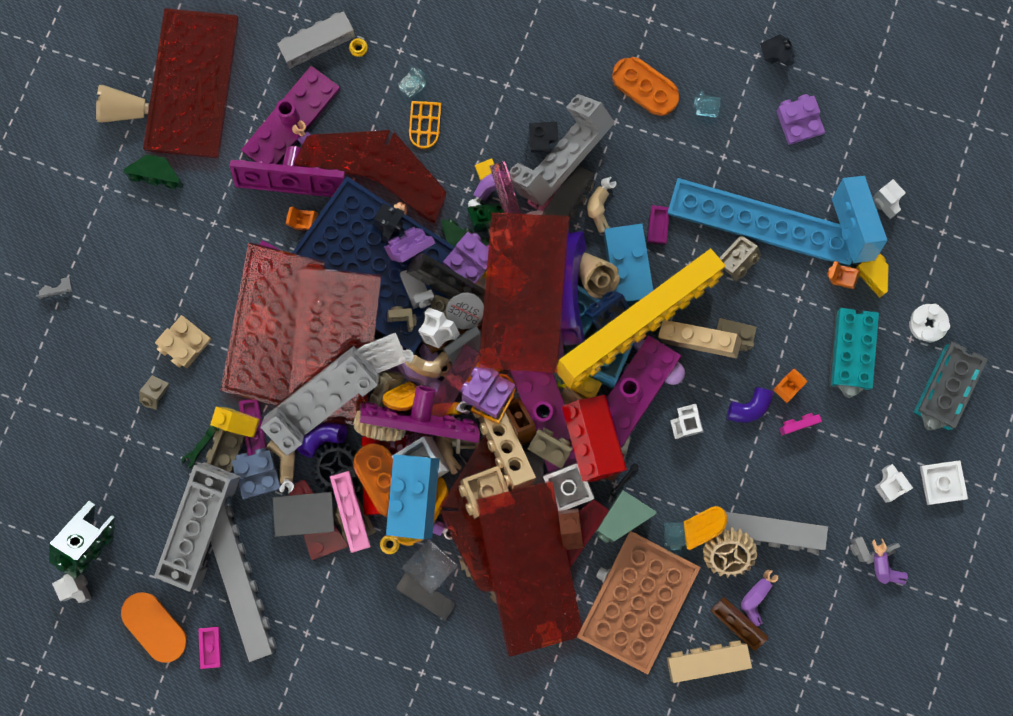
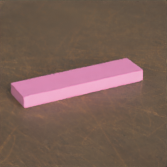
[330,471,371,553]

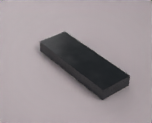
[396,572,456,620]

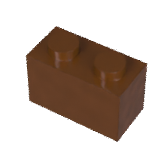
[503,397,536,445]

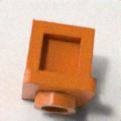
[286,207,319,231]
[828,261,860,289]
[773,369,808,403]

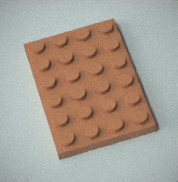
[577,531,701,674]

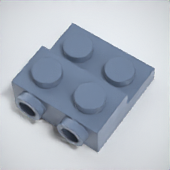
[232,448,281,500]

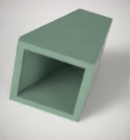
[595,490,656,543]

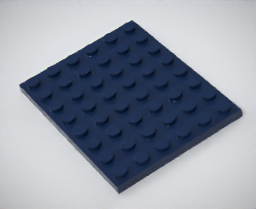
[282,176,462,353]

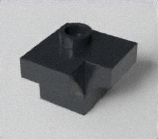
[760,34,795,66]
[529,122,558,152]
[372,203,404,244]

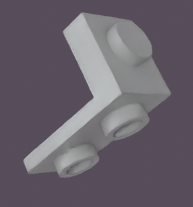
[400,267,434,309]
[850,537,900,564]

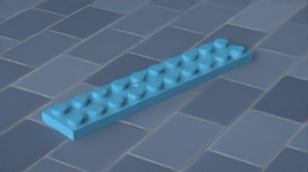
[667,178,852,267]

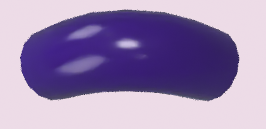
[727,387,774,423]
[296,423,347,458]

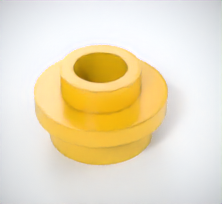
[349,38,368,57]
[380,535,400,554]

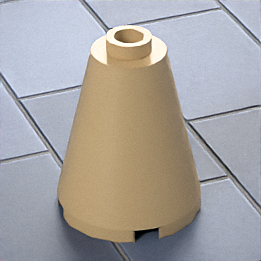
[96,85,149,123]
[578,253,620,298]

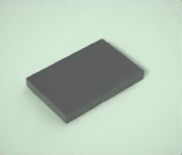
[273,492,335,537]

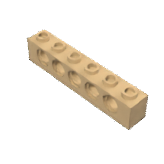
[468,382,536,492]

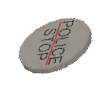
[446,293,484,329]

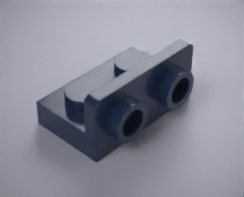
[584,291,630,331]

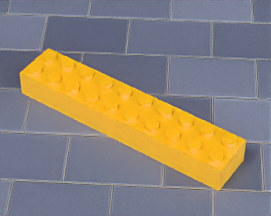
[555,248,726,389]

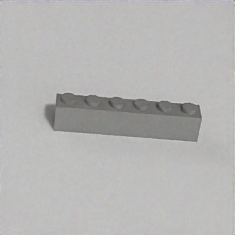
[725,512,828,554]

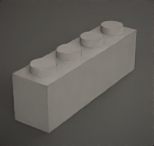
[277,11,355,69]

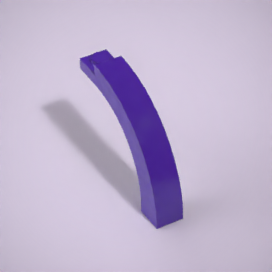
[554,231,587,345]

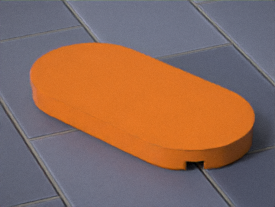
[612,57,679,116]
[354,444,393,517]
[121,592,187,663]

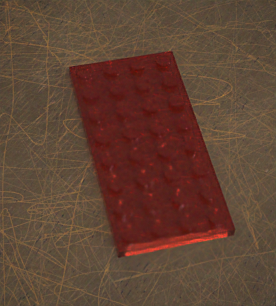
[143,8,239,158]
[479,213,570,373]
[220,242,326,406]
[289,266,381,425]
[476,481,583,657]

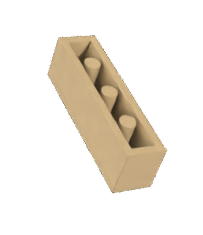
[658,320,742,358]
[667,640,752,683]

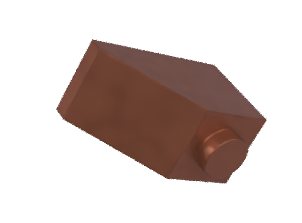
[558,508,583,550]

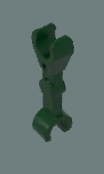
[181,426,219,468]

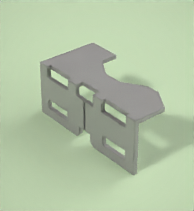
[36,277,72,299]

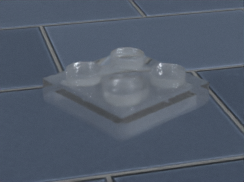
[402,539,458,595]

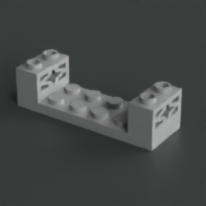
[505,94,615,206]
[261,346,379,456]
[154,462,241,592]

